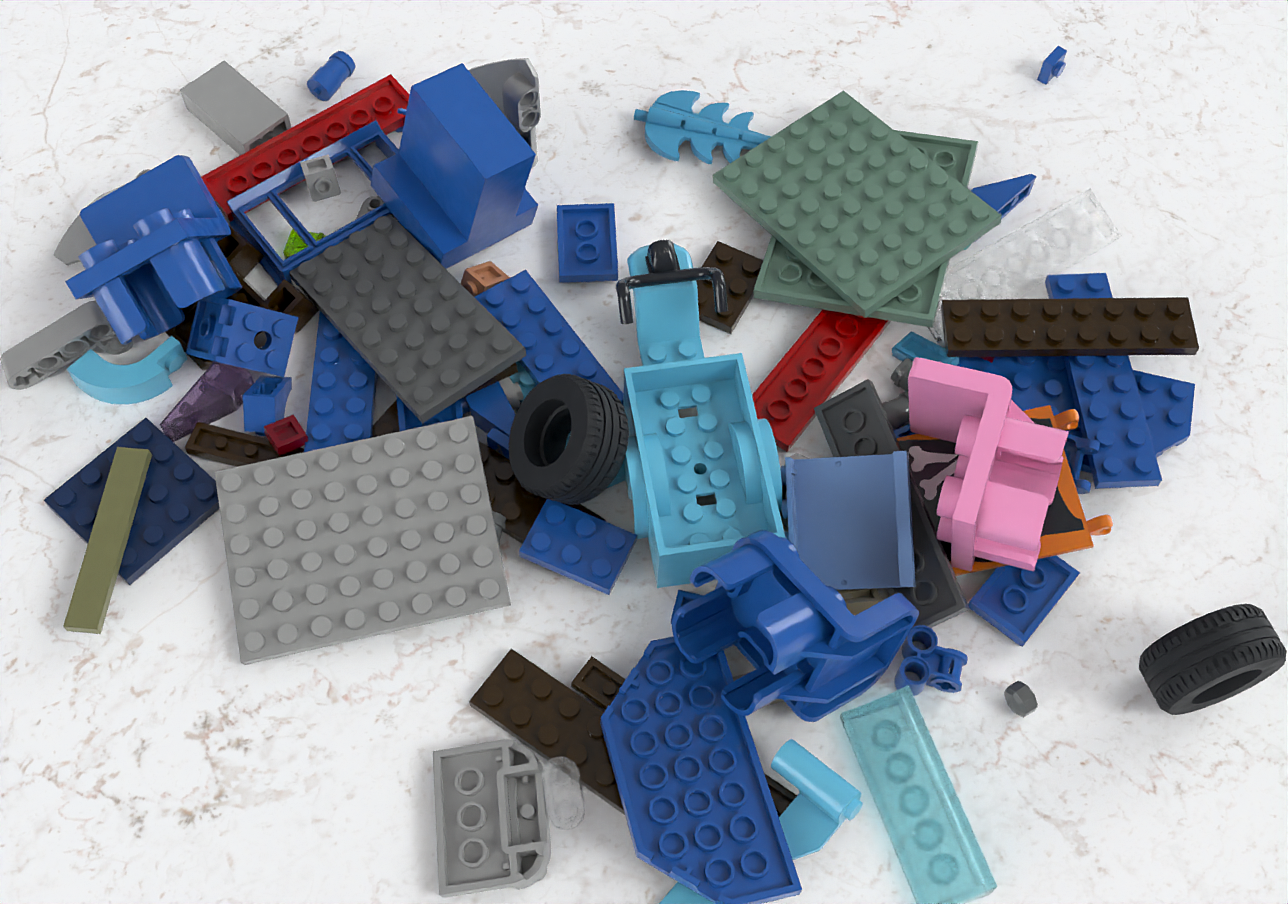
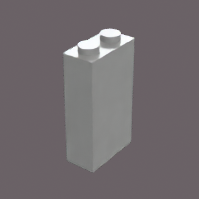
[180,60,292,155]

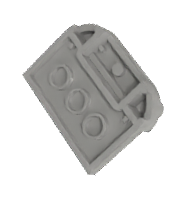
[432,739,551,898]

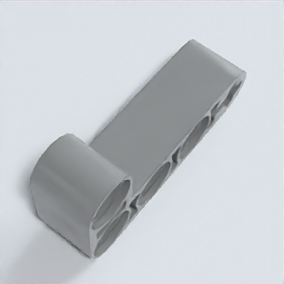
[0,300,133,390]

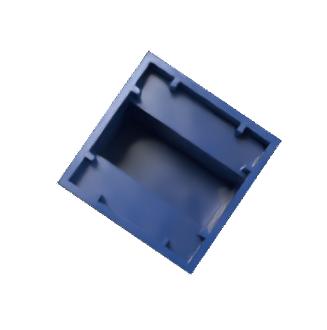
[370,63,538,269]

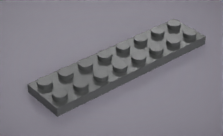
[814,379,970,629]

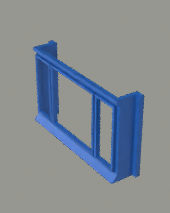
[227,120,399,286]

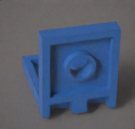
[186,296,298,377]

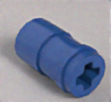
[307,51,356,101]

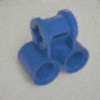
[894,625,968,697]

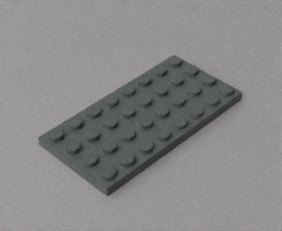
[289,214,526,423]

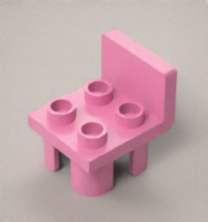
[908,357,1069,572]

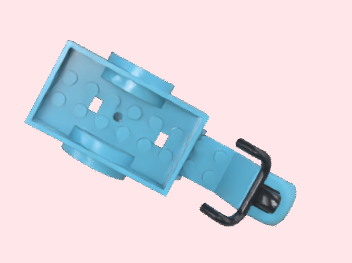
[616,240,786,588]

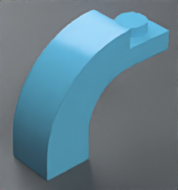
[67,336,188,405]

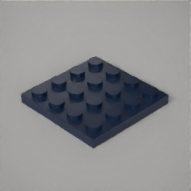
[43,418,220,585]

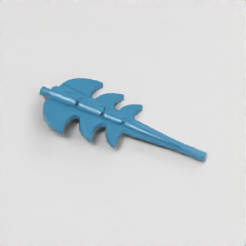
[634,90,771,164]

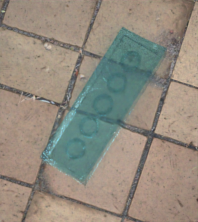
[840,685,998,904]

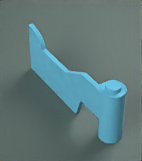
[659,739,863,904]

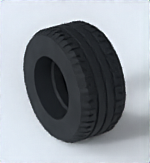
[509,374,629,505]
[1139,604,1287,715]

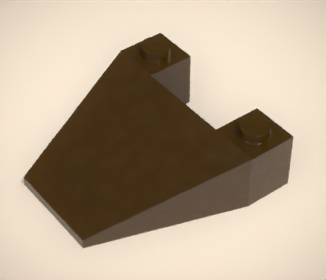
[165,226,319,371]

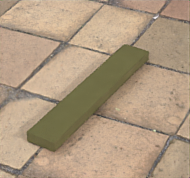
[63,447,152,634]

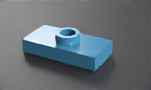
[892,331,959,366]

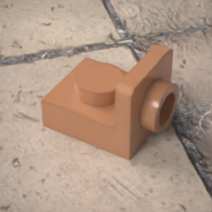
[461,261,510,297]

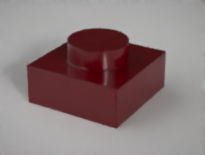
[264,414,308,456]

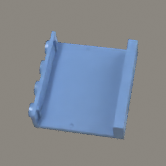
[780,451,916,590]

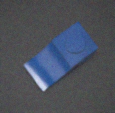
[243,375,292,436]

